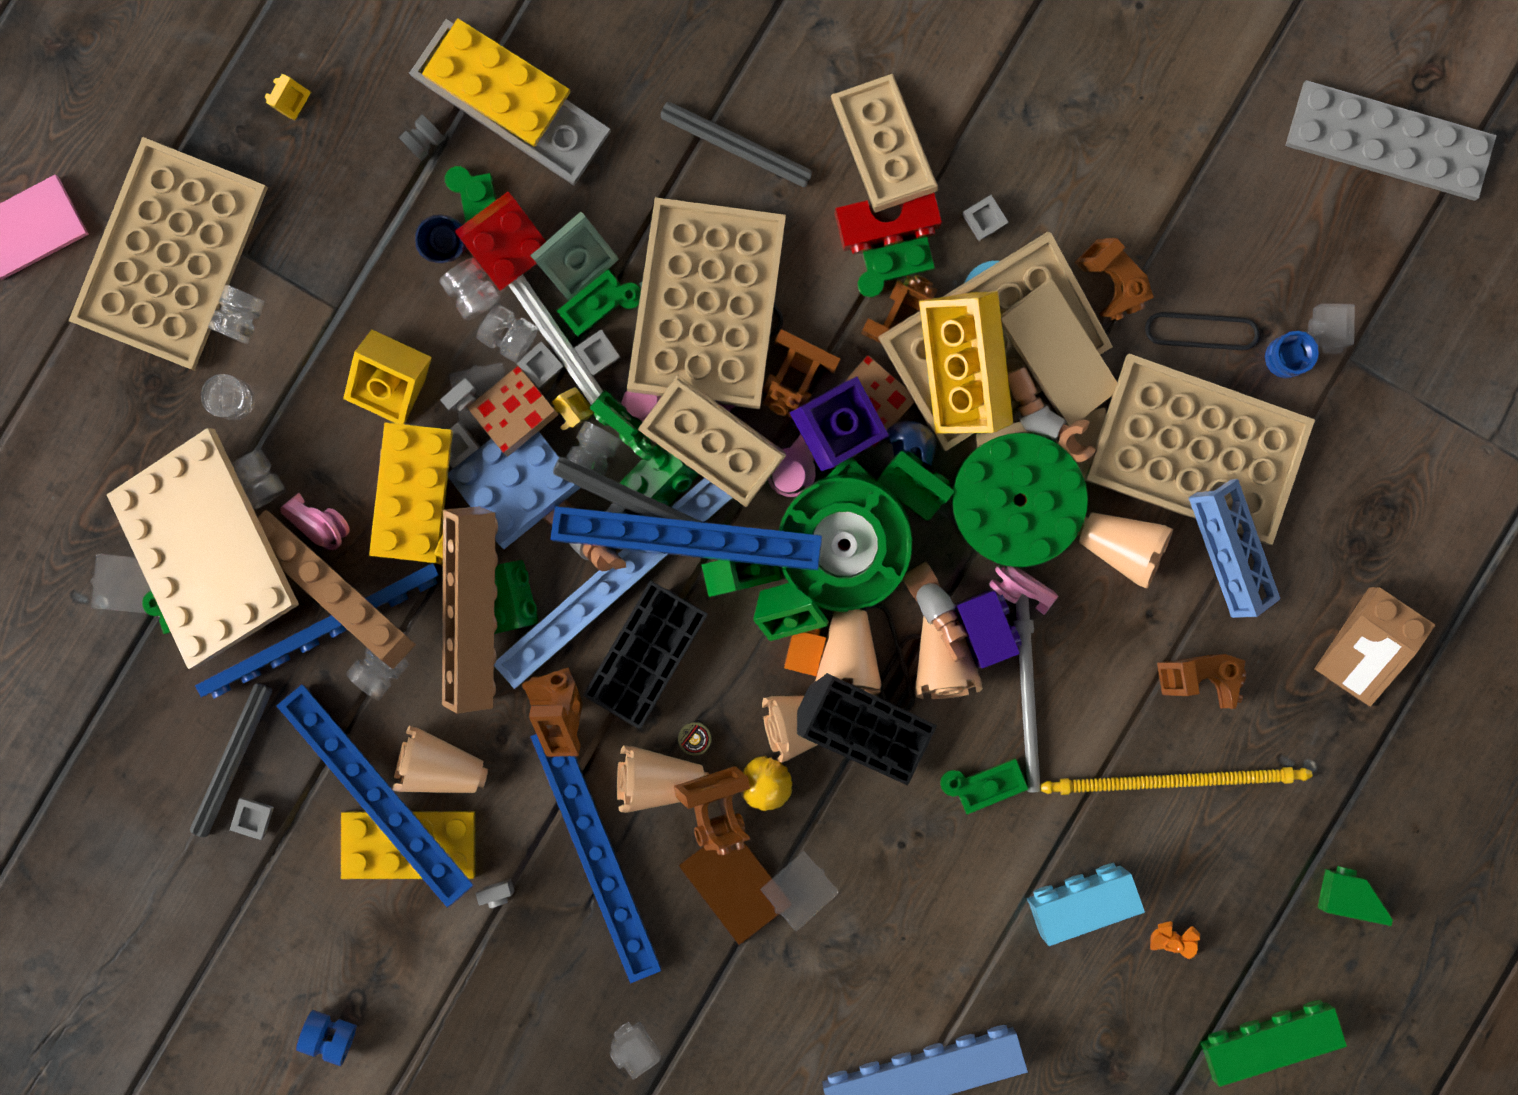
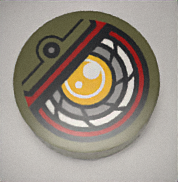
[678,722,712,756]

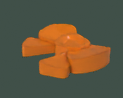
[1150,921,1200,959]

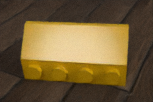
[919,291,1013,433]

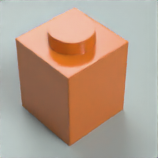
[784,629,826,676]

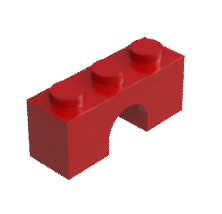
[834,192,942,254]

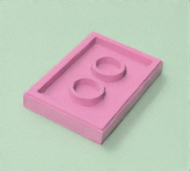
[0,175,89,280]

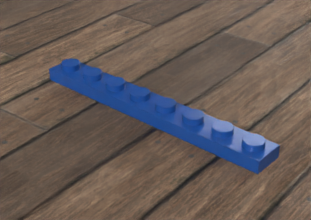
[551,506,822,571]
[195,563,443,699]
[277,684,475,908]
[530,734,662,984]

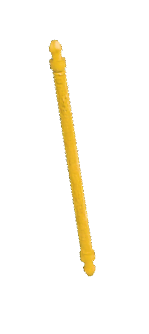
[1040,767,1313,795]

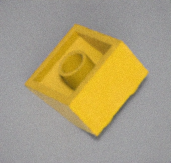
[343,329,432,424]

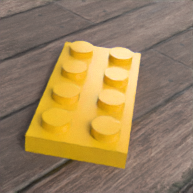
[422,18,570,147]
[369,422,453,563]
[341,811,475,879]

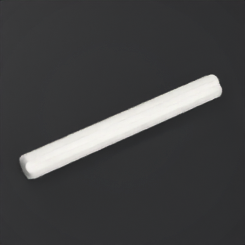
[509,274,603,405]

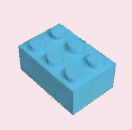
[1027,863,1145,946]

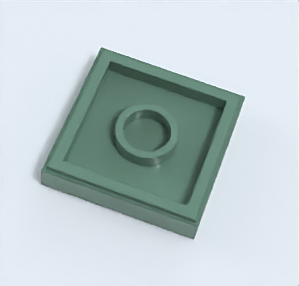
[530,212,619,301]

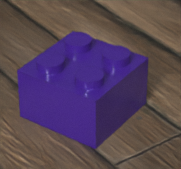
[790,377,889,471]
[954,591,1022,668]

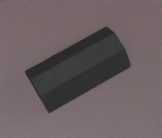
[583,580,708,729]
[797,673,937,786]

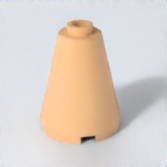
[1078,512,1173,589]
[815,609,882,695]
[915,612,983,699]
[762,696,818,762]
[392,725,488,793]
[617,745,709,813]

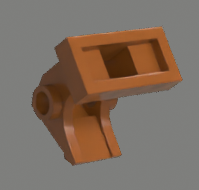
[1074,238,1154,320]
[861,275,937,344]
[762,329,840,418]
[1157,654,1246,709]
[522,667,583,757]
[674,766,750,855]

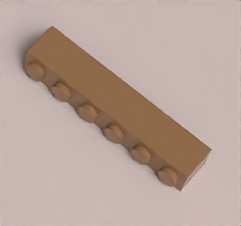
[442,506,498,714]
[258,510,416,669]

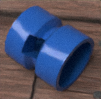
[1265,331,1319,379]
[296,1010,357,1067]

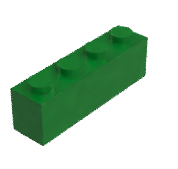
[1201,1000,1347,1087]

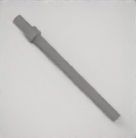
[1013,594,1041,792]

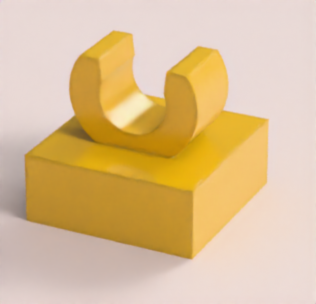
[265,74,311,121]
[552,387,594,430]

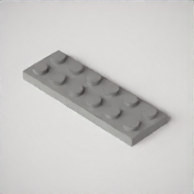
[409,19,611,186]
[1285,80,1497,201]

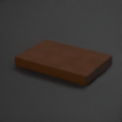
[679,841,792,945]

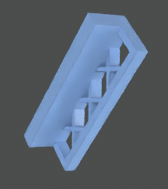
[1189,479,1280,618]

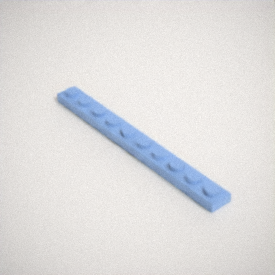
[494,478,732,689]

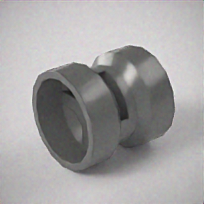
[398,115,445,161]

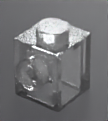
[1308,304,1355,354]
[610,1021,662,1080]

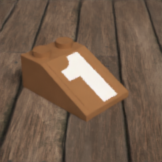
[1314,587,1435,707]

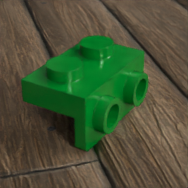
[620,444,698,506]
[877,451,955,521]
[494,560,538,634]

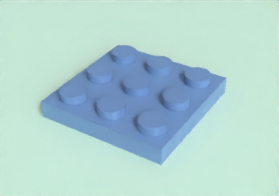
[448,431,581,549]

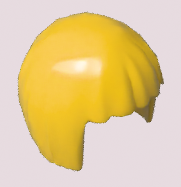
[741,755,793,811]

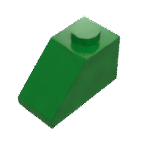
[701,560,782,597]
[753,583,828,641]
[1318,866,1393,926]

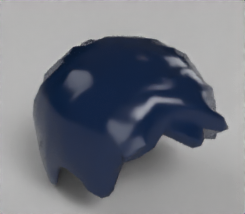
[415,214,467,263]
[884,421,937,468]

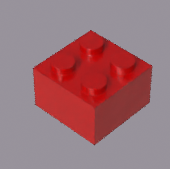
[455,192,546,291]

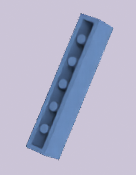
[822,1025,1028,1095]

